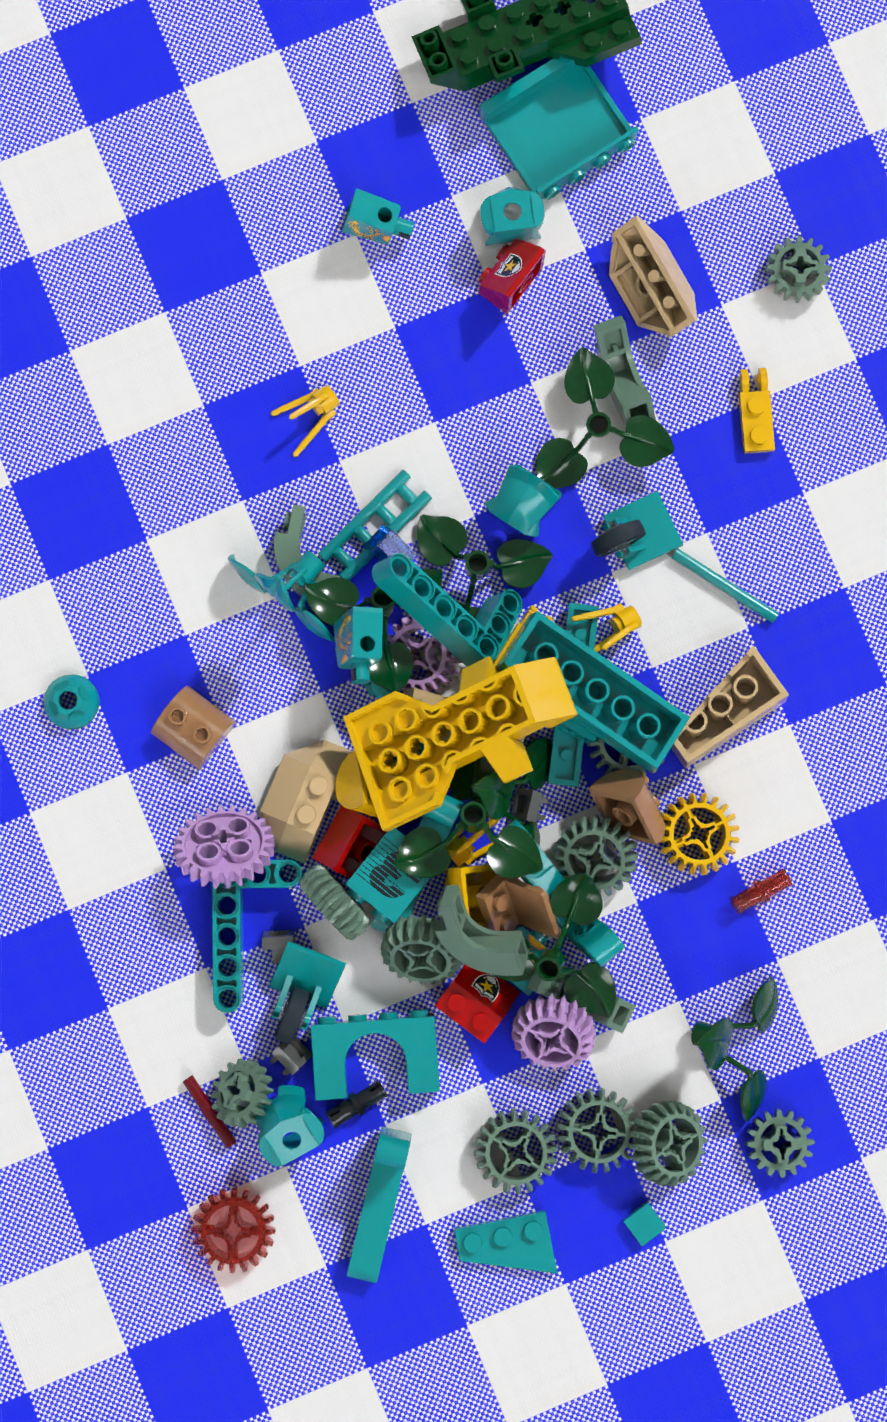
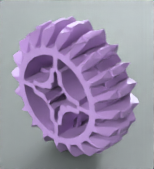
[387,617,462,693]
[511,994,596,1072]

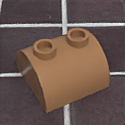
[151,685,237,770]
[588,769,666,845]

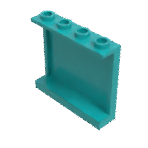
[479,57,639,200]

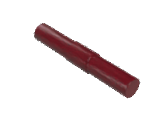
[183,1075,237,1148]

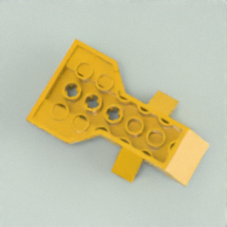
[343,656,578,832]

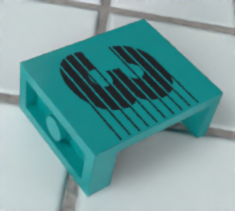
[346,828,430,924]

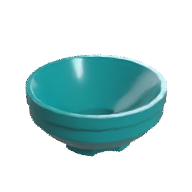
[44,674,100,730]

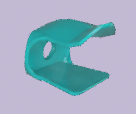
[480,187,545,246]
[484,464,562,537]
[256,1085,324,1167]

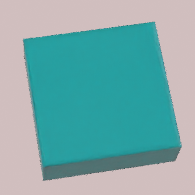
[623,1201,667,1247]

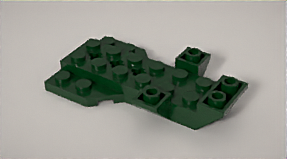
[411,0,642,91]

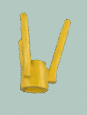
[271,385,340,457]
[571,603,642,652]
[445,817,503,867]

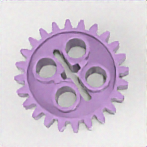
[173,805,275,889]

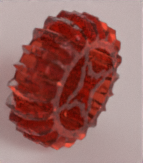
[191,1187,276,1273]

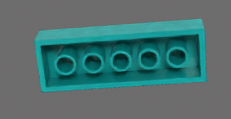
[496,611,690,771]

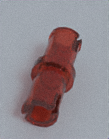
[730,868,793,915]

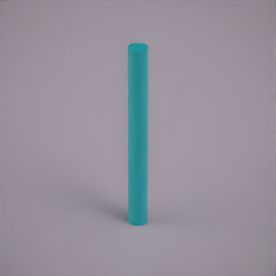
[672,548,779,623]

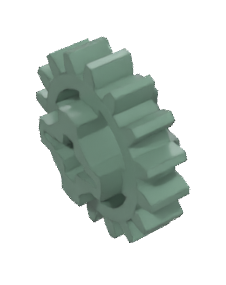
[765,236,832,303]
[210,1059,274,1128]
[745,1108,815,1178]

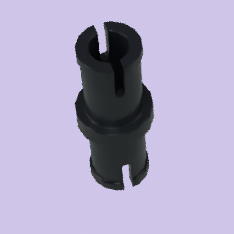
[325,1079,388,1129]

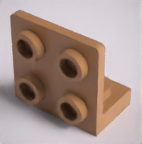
[475,875,560,939]

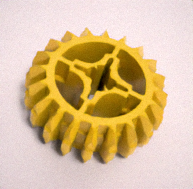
[659,793,740,875]

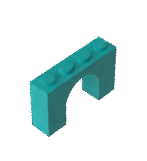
[311,1009,440,1100]

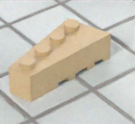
[671,645,789,769]

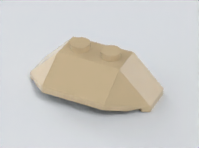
[609,216,698,336]
[260,740,352,863]

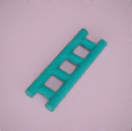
[318,469,432,580]

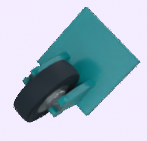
[591,491,684,571]
[269,941,346,1044]

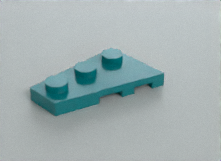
[454,1210,558,1274]

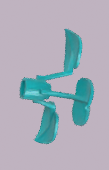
[227,551,335,642]

